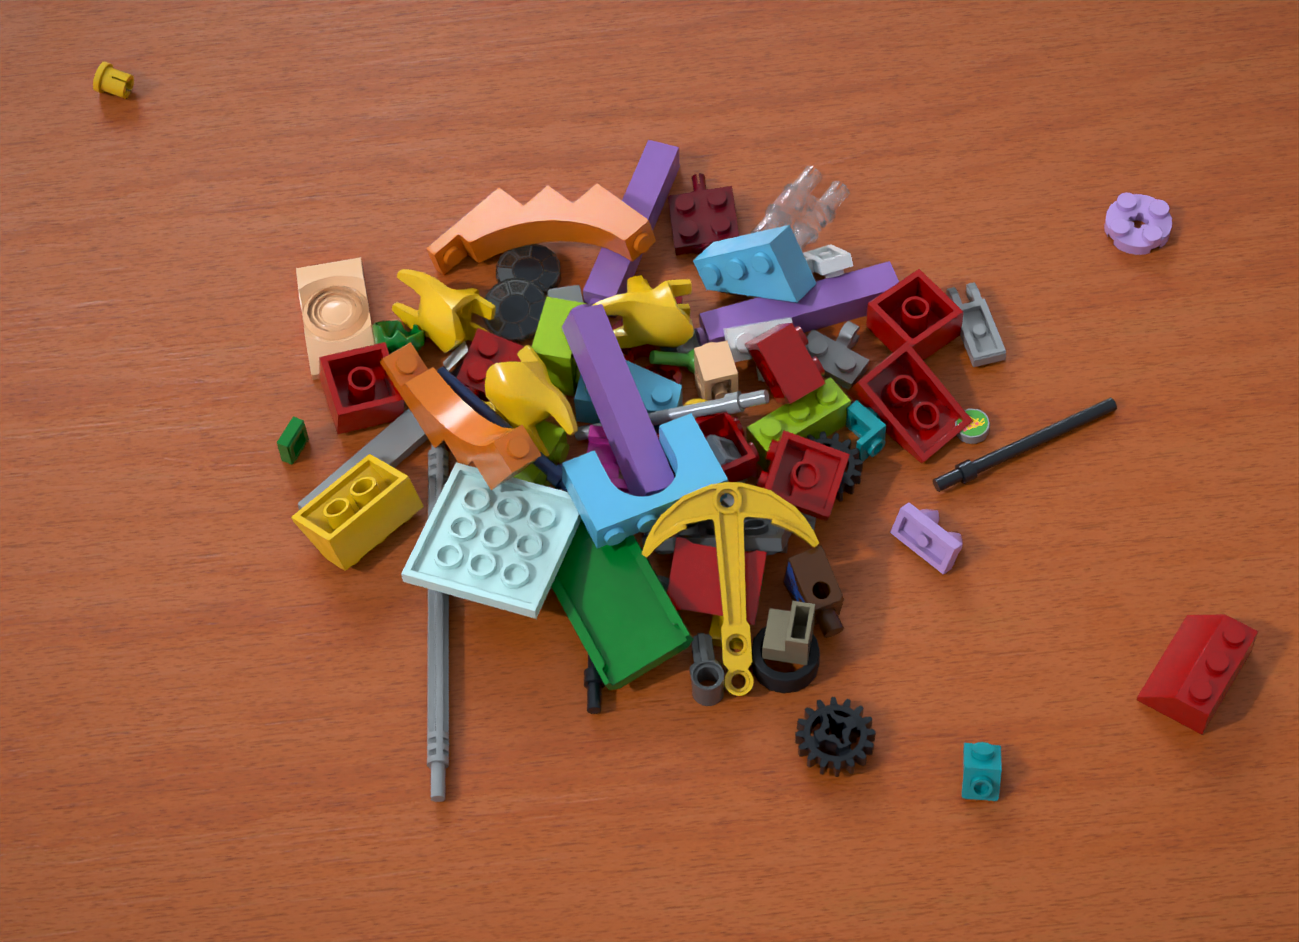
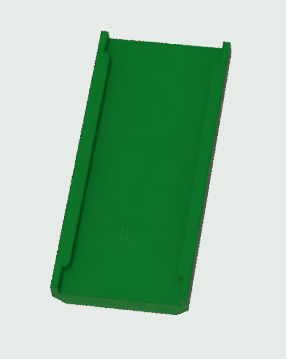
[551,519,694,690]

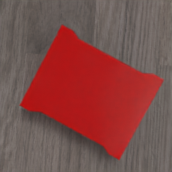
[667,537,767,625]

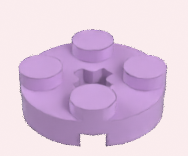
[1104,192,1172,255]

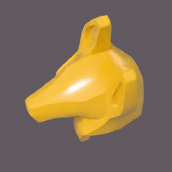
[392,269,496,353]
[592,275,694,348]
[485,345,578,458]

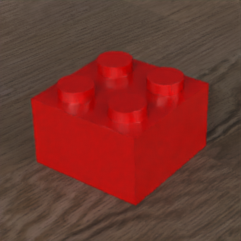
[866,269,964,360]
[744,323,826,404]
[319,342,404,435]

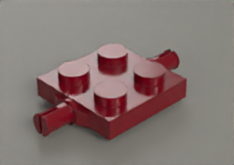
[668,173,739,256]

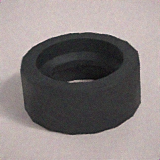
[751,626,820,693]

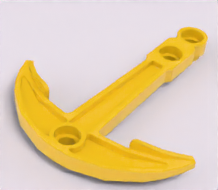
[641,482,819,696]

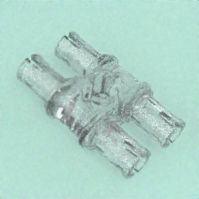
[750,166,850,250]

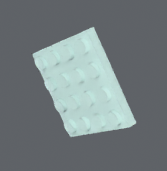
[401,462,582,619]

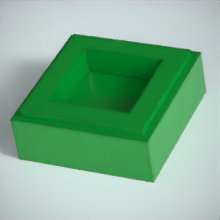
[277,416,309,465]

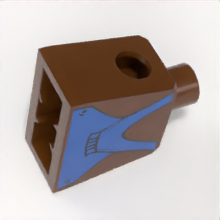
[783,545,844,638]

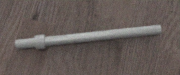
[575,389,769,441]

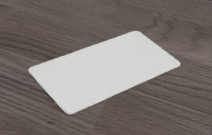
[443,341,468,371]

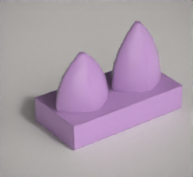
[890,503,963,574]

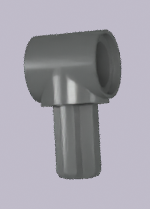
[689,633,724,706]

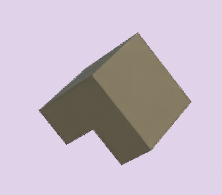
[762,601,815,665]

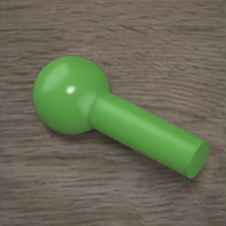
[649,349,695,374]

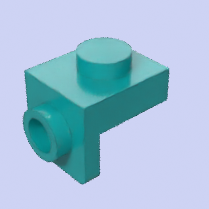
[846,400,886,461]
[961,742,1002,801]

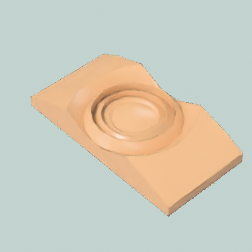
[296,257,375,380]

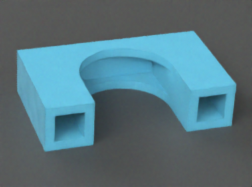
[562,413,728,549]

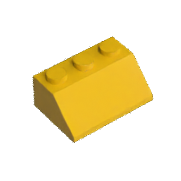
[291,454,424,571]

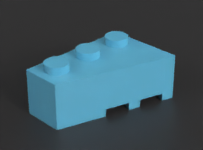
[693,225,817,303]
[574,360,683,433]

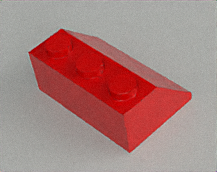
[1136,614,1258,735]

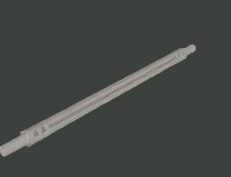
[427,443,449,802]

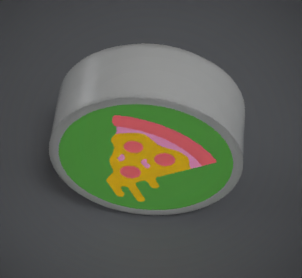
[955,408,990,444]

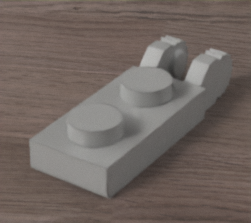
[946,282,1006,367]

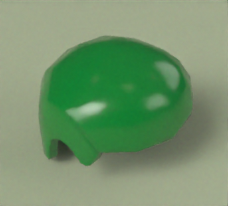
[372,320,426,354]

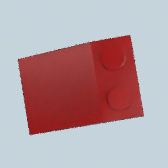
[846,342,973,464]

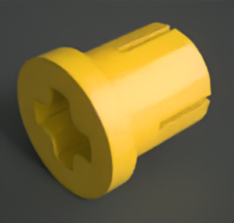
[93,62,134,99]

